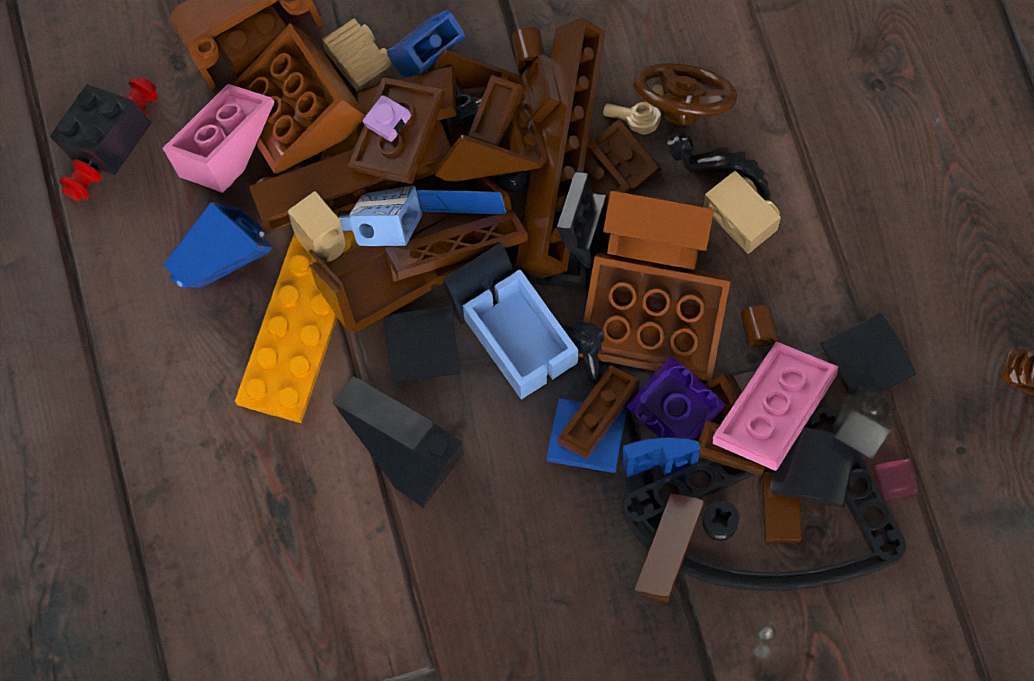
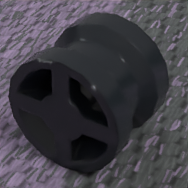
[702,500,739,541]

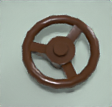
[633,63,737,125]

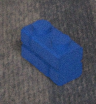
[387,10,466,78]

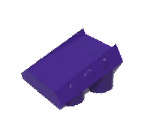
[625,356,725,440]

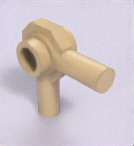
[603,84,664,135]

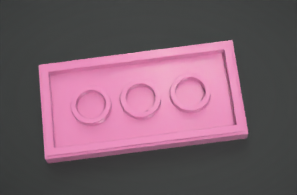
[713,341,838,471]

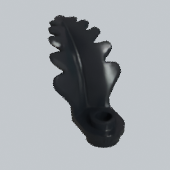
[667,128,770,197]

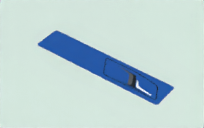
[384,189,506,214]

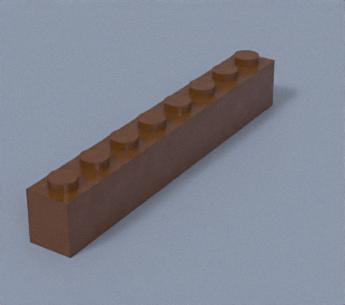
[515,17,606,278]

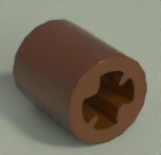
[512,27,545,70]
[741,305,778,348]

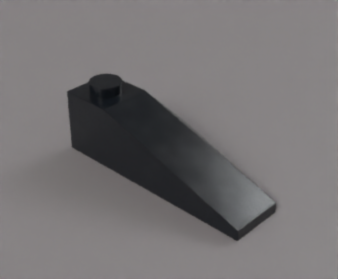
[333,376,464,508]

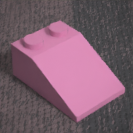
[163,84,274,193]

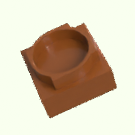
[603,191,714,270]

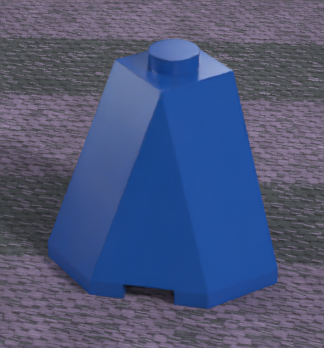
[163,202,273,288]

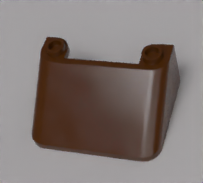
[428,49,547,182]

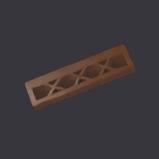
[385,210,528,282]

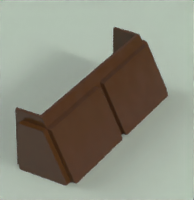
[308,177,512,333]

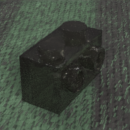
[834,386,896,459]

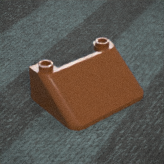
[171,0,323,89]

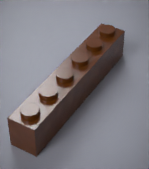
[249,120,451,235]

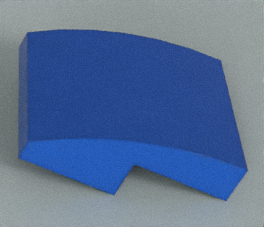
[547,398,627,473]
[622,438,700,478]

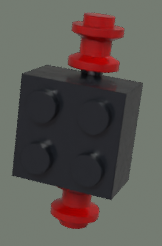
[50,77,159,202]

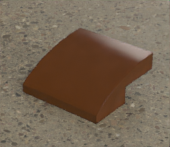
[583,119,662,202]

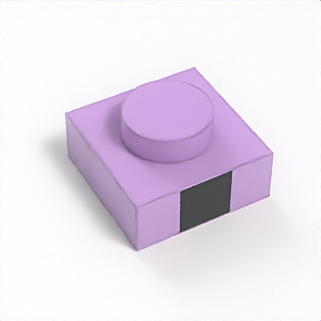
[362,95,412,142]

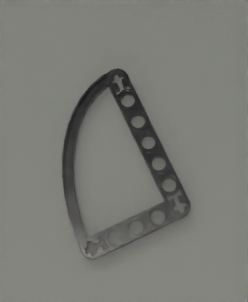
[621,408,906,591]

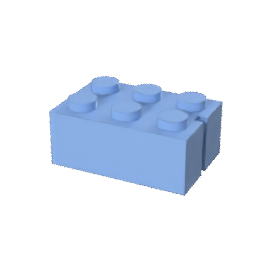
[463,270,578,400]

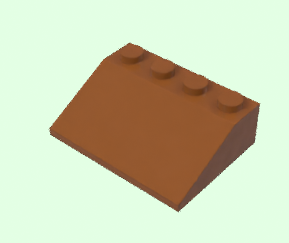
[232,23,366,174]
[578,252,731,381]

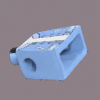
[337,185,422,246]

